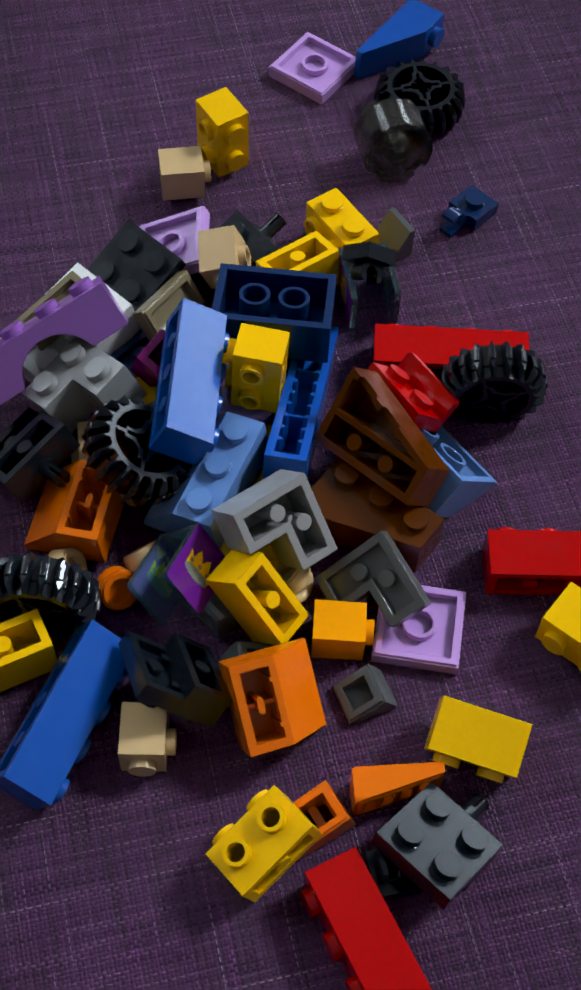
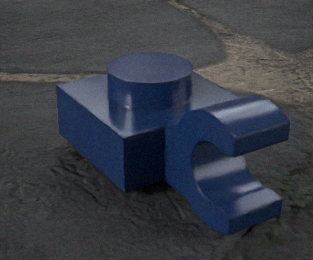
[439,185,499,238]

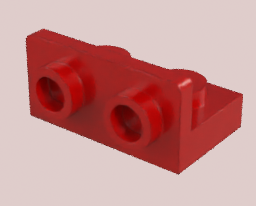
[367,352,459,433]

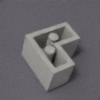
[22,337,147,433]
[211,469,338,571]

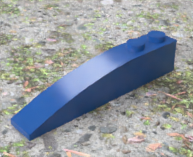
[262,326,339,480]

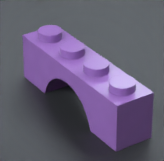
[0,276,128,405]

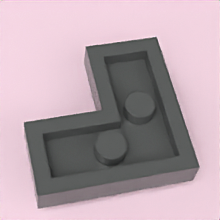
[315,530,432,627]

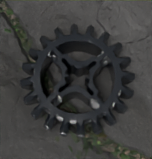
[374,58,466,140]
[441,341,548,424]
[81,395,192,507]
[0,552,101,637]

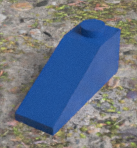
[354,0,445,80]

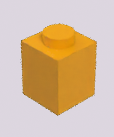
[311,599,375,661]

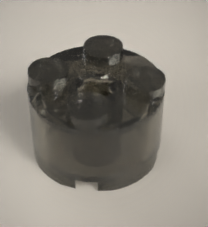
[354,99,433,183]

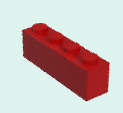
[372,323,530,381]
[482,527,581,595]
[300,847,432,990]

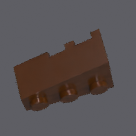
[314,367,450,507]
[311,457,444,572]

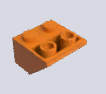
[24,459,125,563]
[218,638,326,757]

